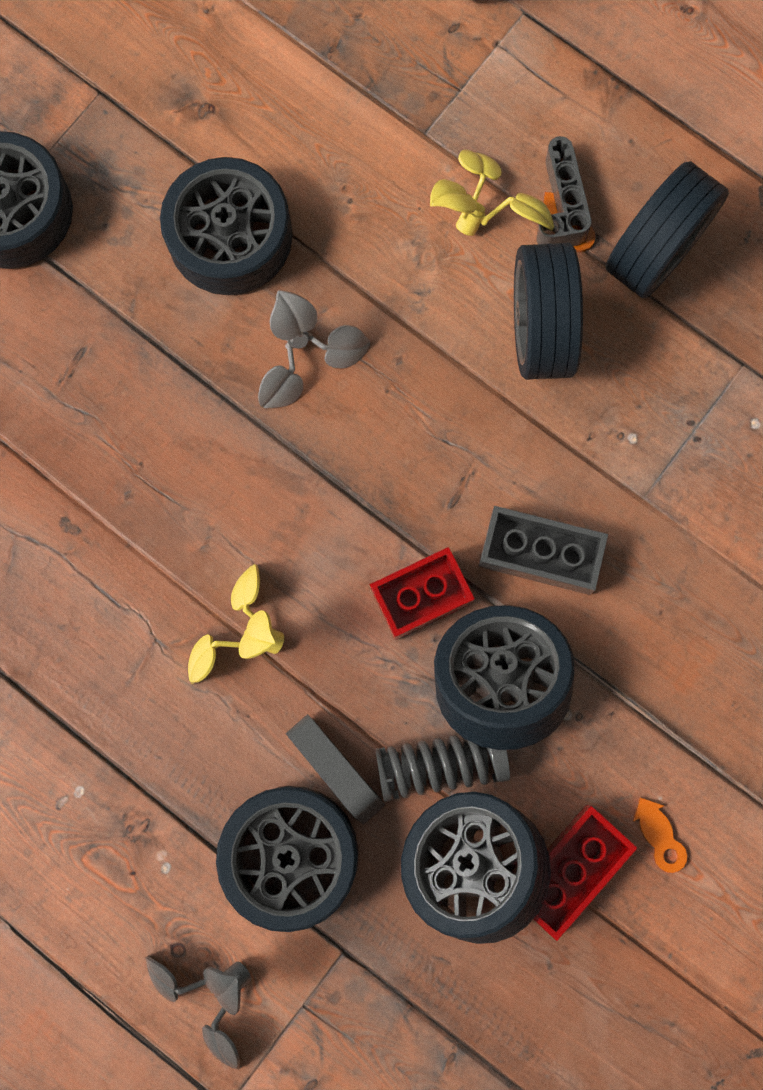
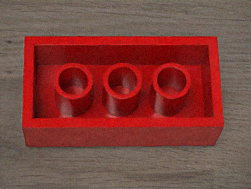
[533,805,637,941]

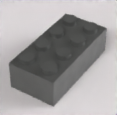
[478,506,608,595]

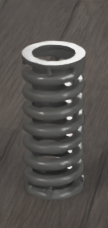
[375,735,510,802]

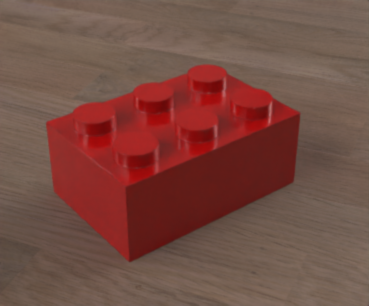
[369,547,475,641]

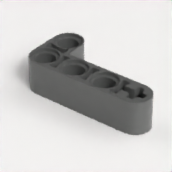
[536,136,591,246]
[285,714,386,825]

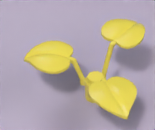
[430,150,554,236]
[188,564,284,685]

